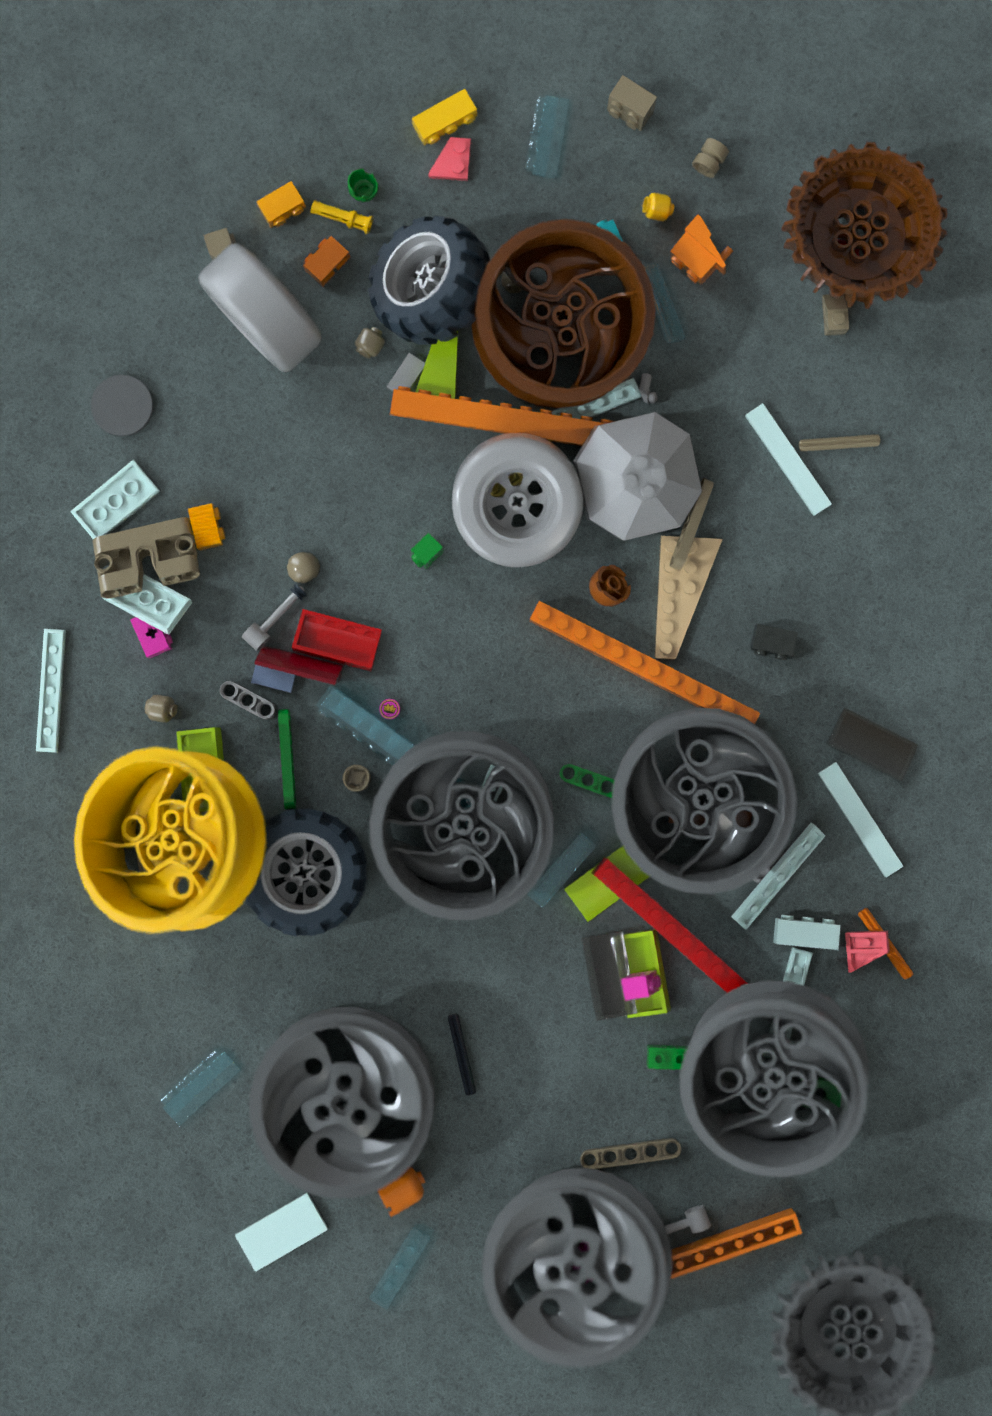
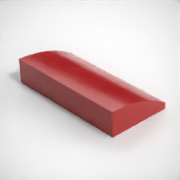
[292,609,382,672]

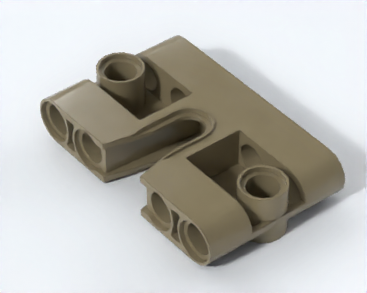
[93,517,200,599]

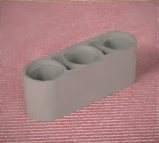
[220,681,277,720]

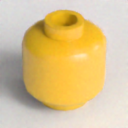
[642,193,674,222]

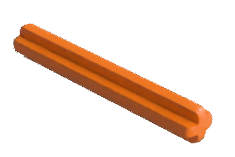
[858,908,913,980]

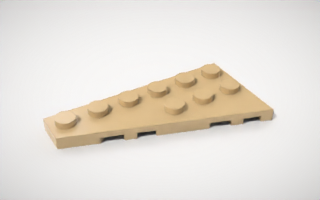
[655,536,723,660]

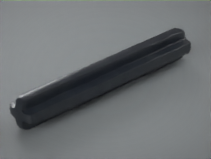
[448,1014,476,1096]

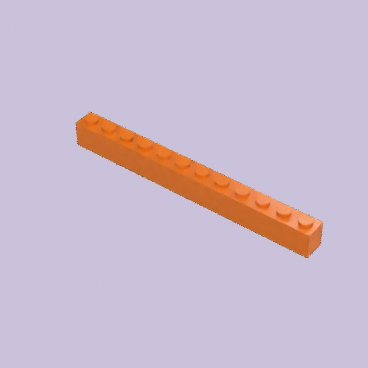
[390,386,613,446]
[529,601,760,724]

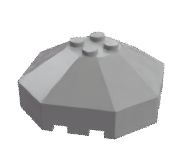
[573,412,702,541]

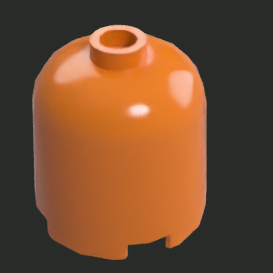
[378,1166,425,1217]

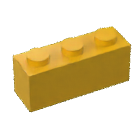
[412,89,477,145]

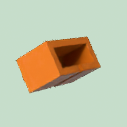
[303,236,350,286]

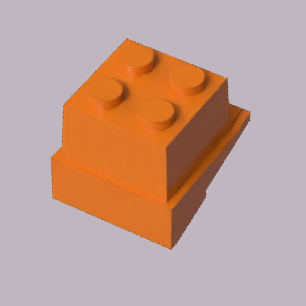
[670,215,733,284]

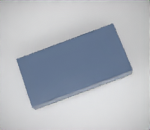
[251,665,296,693]

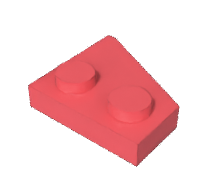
[429,137,471,181]
[845,931,890,973]

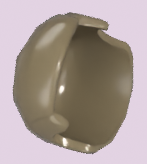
[287,552,320,583]

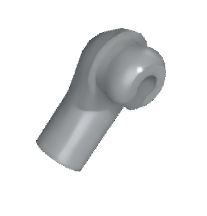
[639,373,657,404]

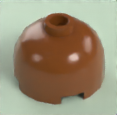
[589,565,631,607]

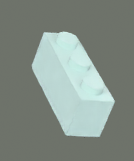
[773,915,840,950]

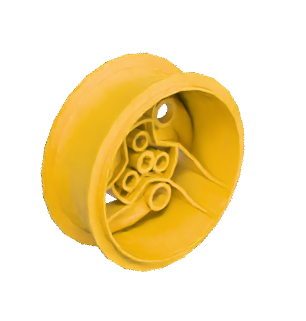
[74,747,266,933]

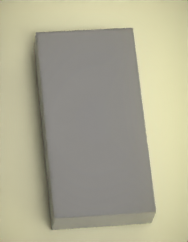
[387,353,425,391]

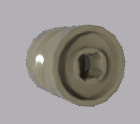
[692,138,729,178]
[343,765,371,792]

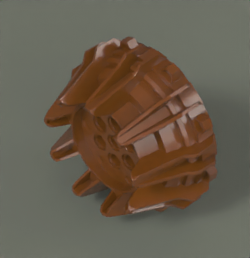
[782,142,948,309]

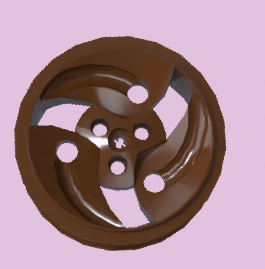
[471,219,656,409]

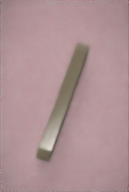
[670,478,714,571]
[580,1138,681,1169]

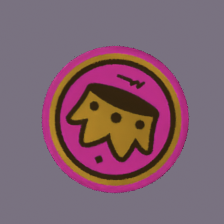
[379,699,400,720]

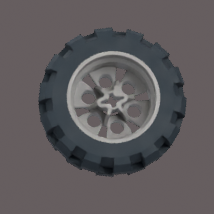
[368,216,490,345]
[245,809,368,936]

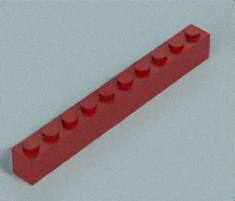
[591,857,748,993]

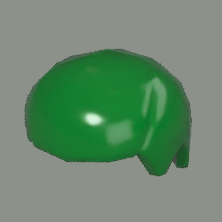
[347,169,379,202]

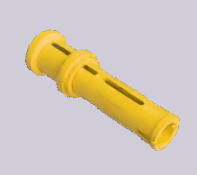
[311,200,373,234]

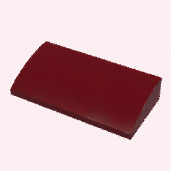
[254,646,344,685]

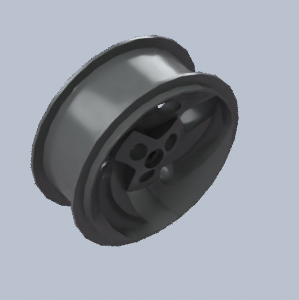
[612,707,796,894]
[370,731,553,920]
[680,980,869,1177]
[250,1007,435,1198]
[482,1168,673,1367]

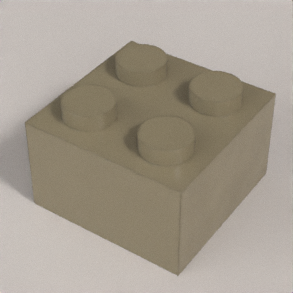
[607,75,657,131]

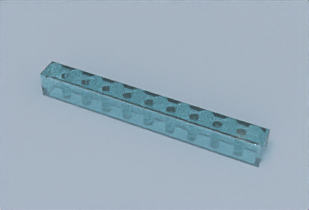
[316,685,471,807]

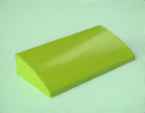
[176,727,224,812]
[564,845,650,922]
[613,929,671,1018]

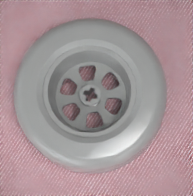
[198,243,322,372]
[452,433,583,567]

